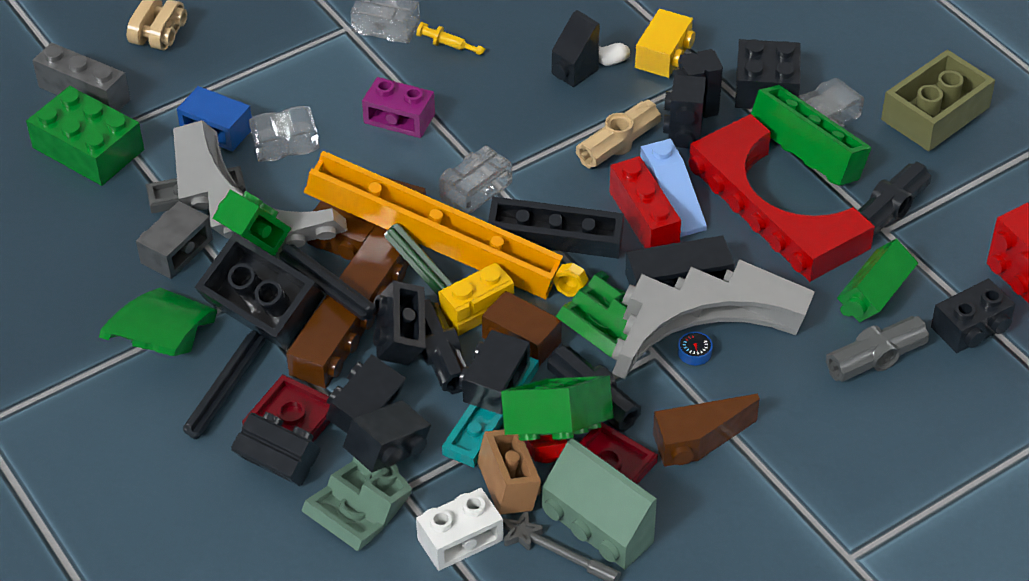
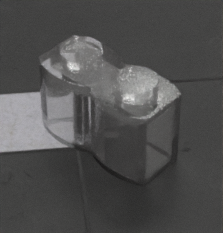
[798,78,865,127]
[249,106,320,162]

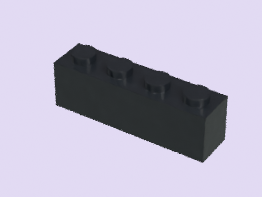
[488,196,624,259]

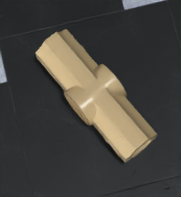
[576,99,661,169]

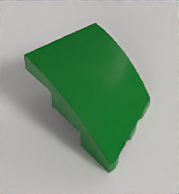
[555,271,628,357]
[99,288,217,356]

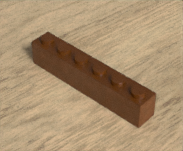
[286,225,422,389]

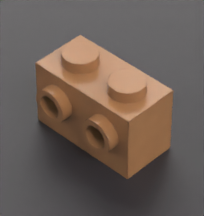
[477,429,541,515]

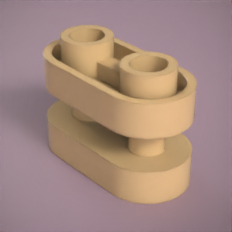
[127,0,187,50]

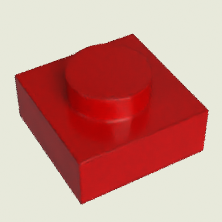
[524,434,567,463]

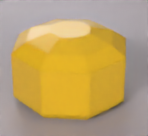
[553,263,589,297]

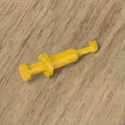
[416,22,486,55]

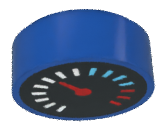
[678,332,713,366]

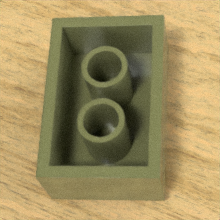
[881,49,996,151]

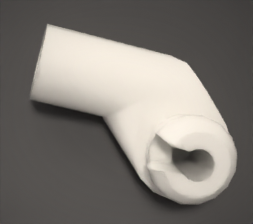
[599,43,630,66]

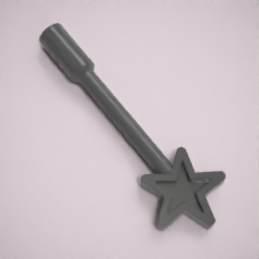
[503,511,621,581]

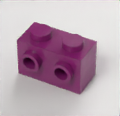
[362,77,435,138]

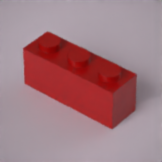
[609,156,681,248]

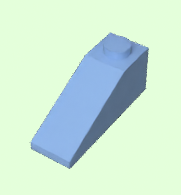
[640,138,707,237]

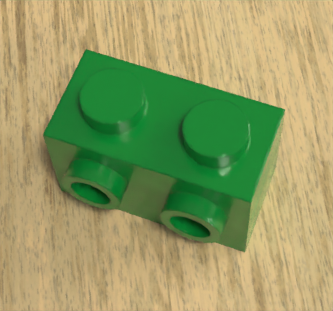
[212,189,291,256]

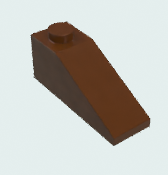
[653,393,760,467]

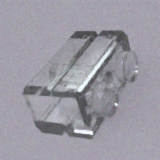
[350,0,420,44]
[439,145,512,214]

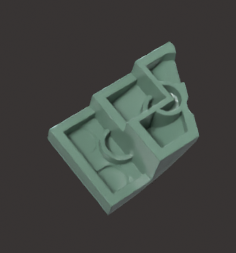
[302,457,412,551]

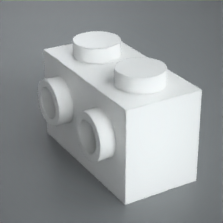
[416,488,503,571]

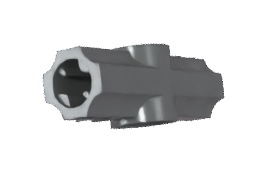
[826,316,929,382]

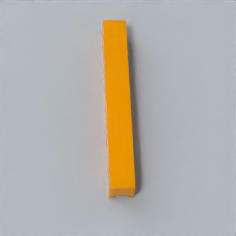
[303,151,563,300]

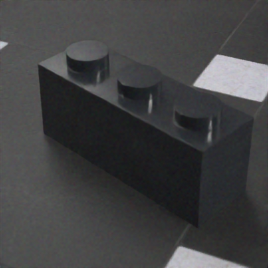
[625,235,734,288]

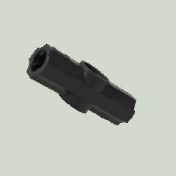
[858,161,931,237]
[422,299,466,394]
[547,345,641,431]

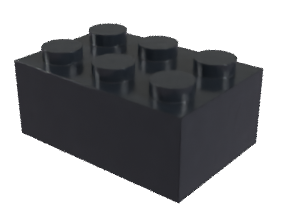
[195,232,325,351]

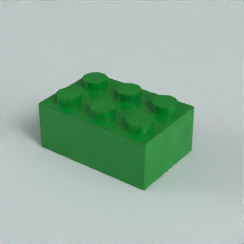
[26,86,145,186]
[501,375,613,441]

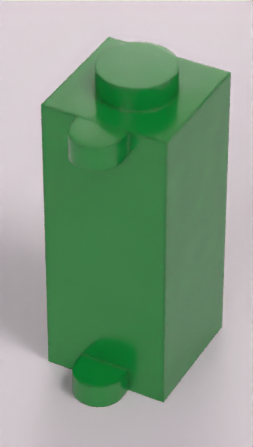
[837,238,918,322]

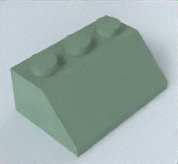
[542,438,657,570]

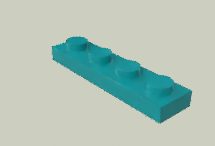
[442,357,539,468]

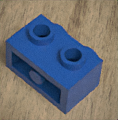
[177,86,253,152]

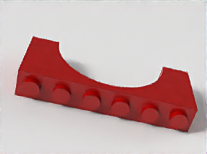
[688,114,875,282]

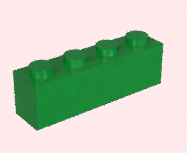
[751,85,872,186]

